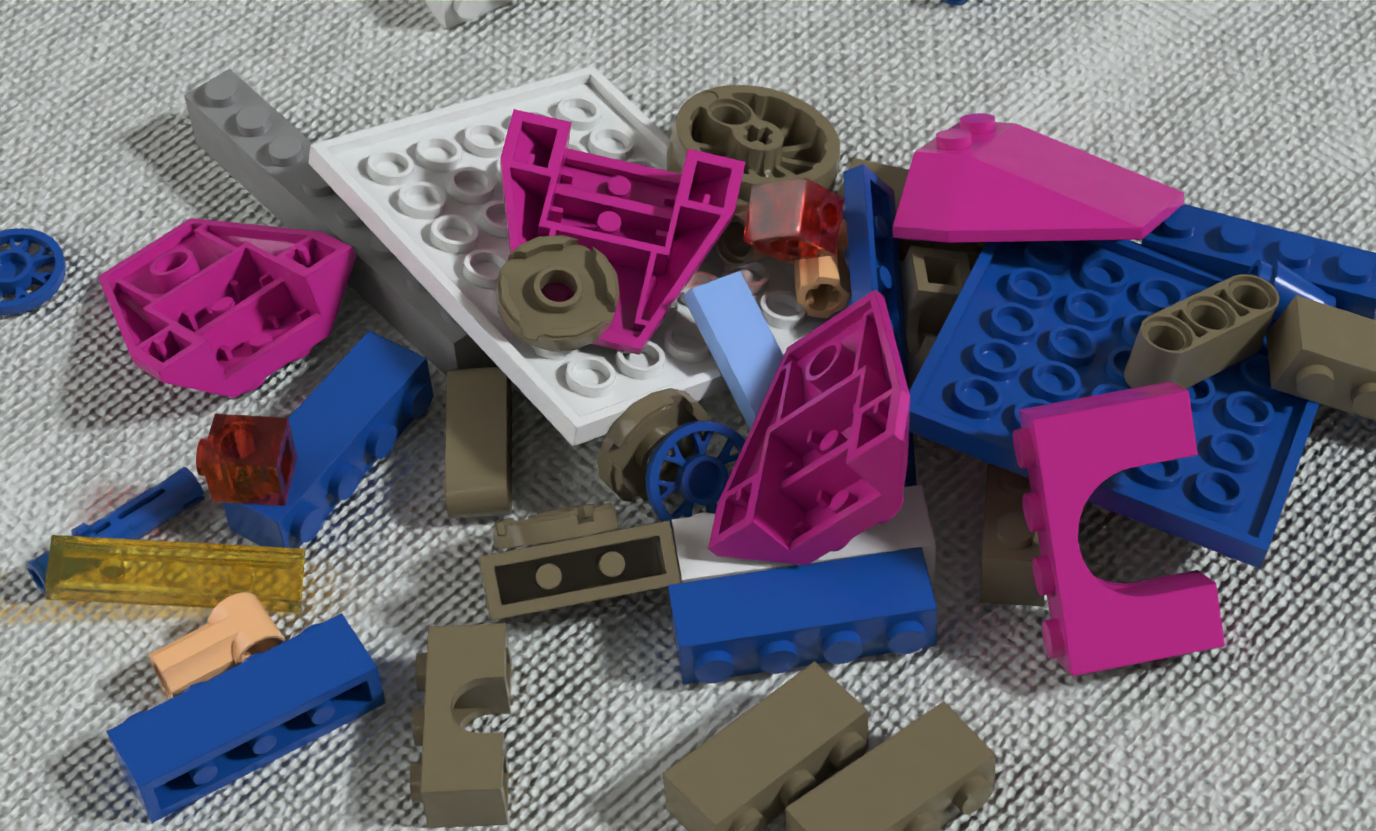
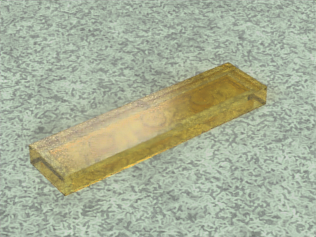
[45,535,305,613]

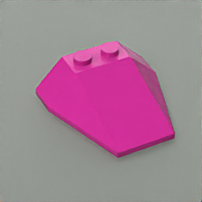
[500,109,746,355]
[893,113,1184,243]
[98,218,356,398]
[708,289,910,565]

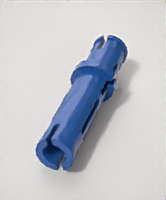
[26,467,205,597]

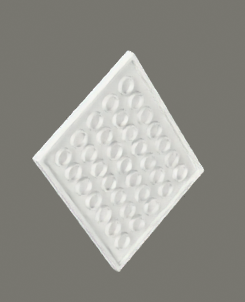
[308,66,848,446]

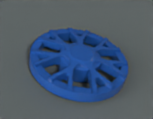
[0,228,66,315]
[645,421,746,530]

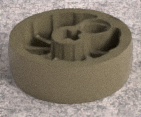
[667,85,840,220]

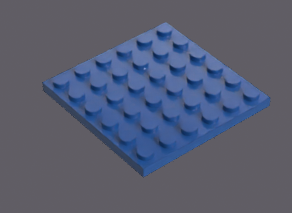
[909,240,1320,569]

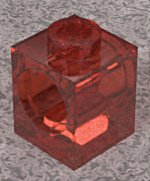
[743,178,844,262]
[196,414,298,506]

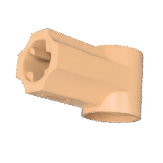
[785,211,850,319]
[148,592,286,699]

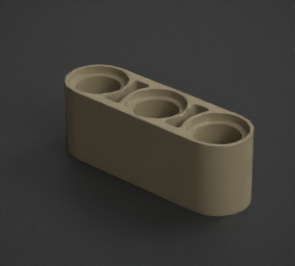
[1124,274,1280,389]
[445,367,512,519]

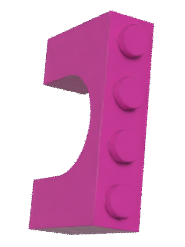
[1013,381,1225,676]

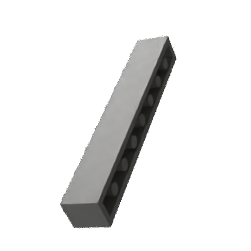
[184,69,498,376]

